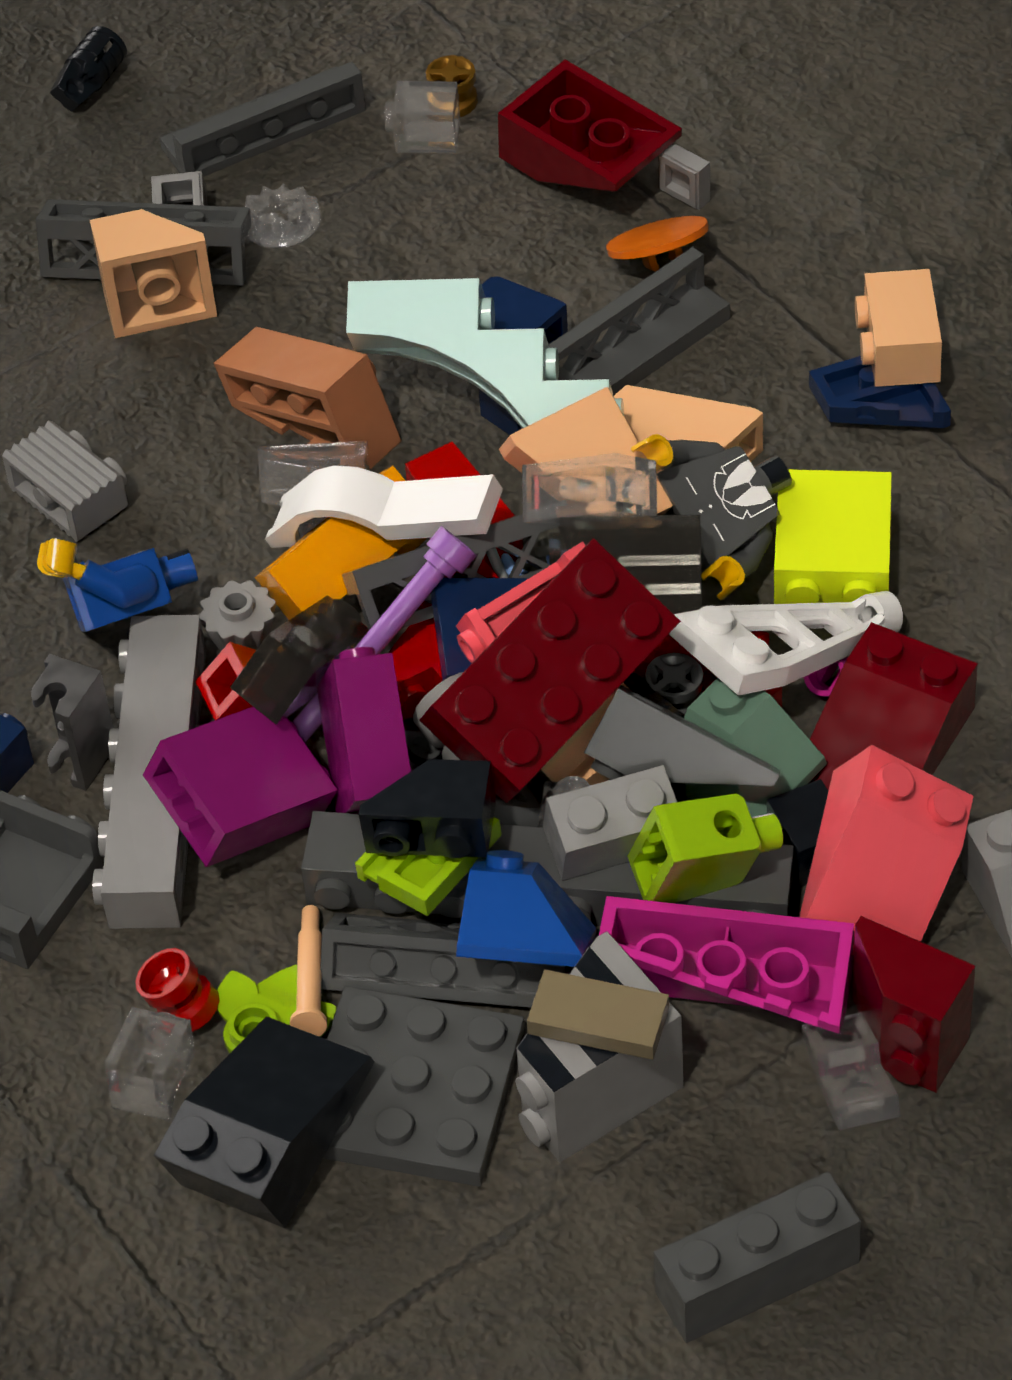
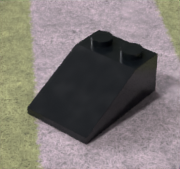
[154,1016,375,1228]

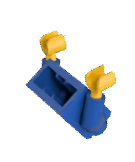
[37,539,198,632]

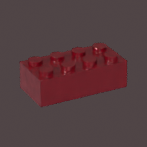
[419,538,681,804]

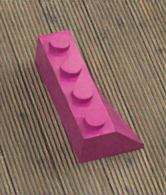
[599,896,854,1034]

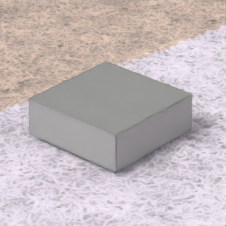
[659,143,710,210]

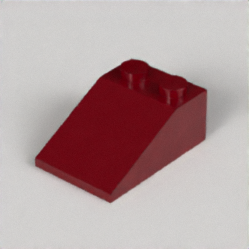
[498,59,682,192]
[808,622,978,791]

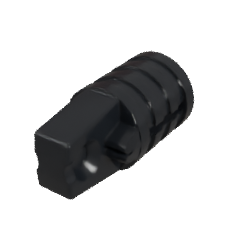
[50,26,127,112]

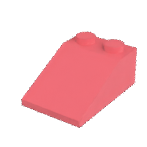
[799,745,973,955]

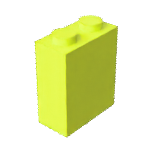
[774,469,892,604]

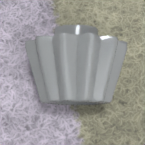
[199,580,276,651]

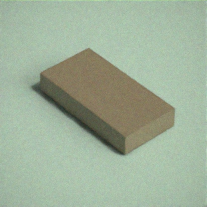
[527,969,669,1060]

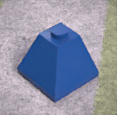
[456,850,596,967]

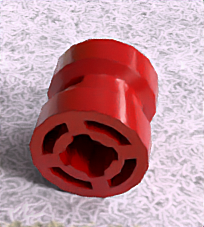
[135,948,220,1034]

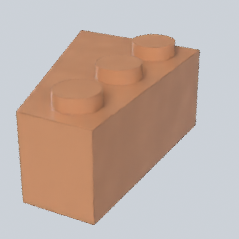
[213,326,401,470]

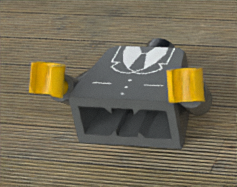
[631,434,792,600]

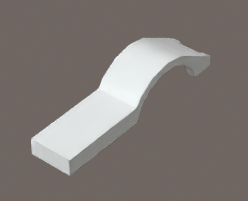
[265,465,503,548]

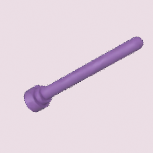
[293,526,477,743]

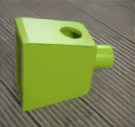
[627,793,783,903]

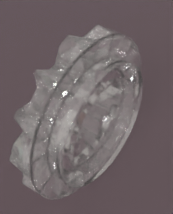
[244,183,321,248]

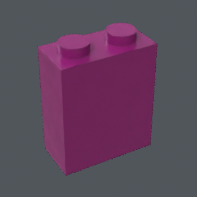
[317,647,411,814]
[143,699,338,867]

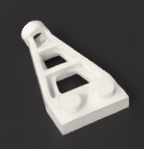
[669,591,903,696]

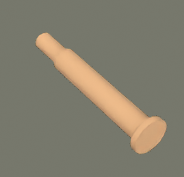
[290,905,327,1036]

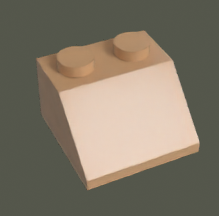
[90,209,218,338]

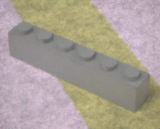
[92,615,206,929]

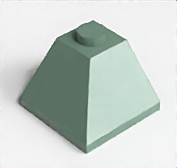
[684,678,827,817]

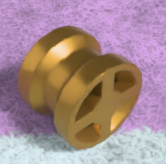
[426,55,478,119]

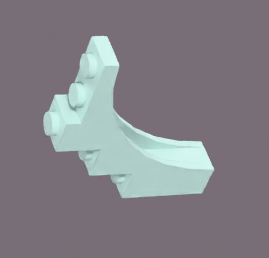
[346,278,624,552]

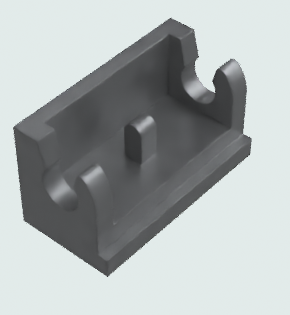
[31,654,113,791]

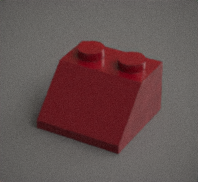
[852,916,976,1093]

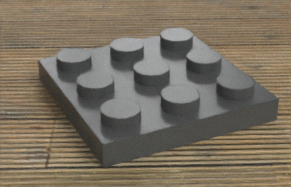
[323,986,525,1187]

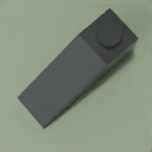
[584,685,780,786]

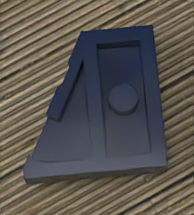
[809,356,951,428]

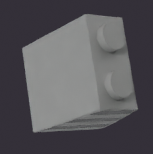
[515,931,684,1163]

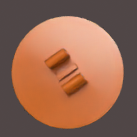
[606,216,709,272]

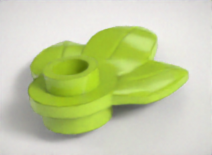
[217,964,337,1053]

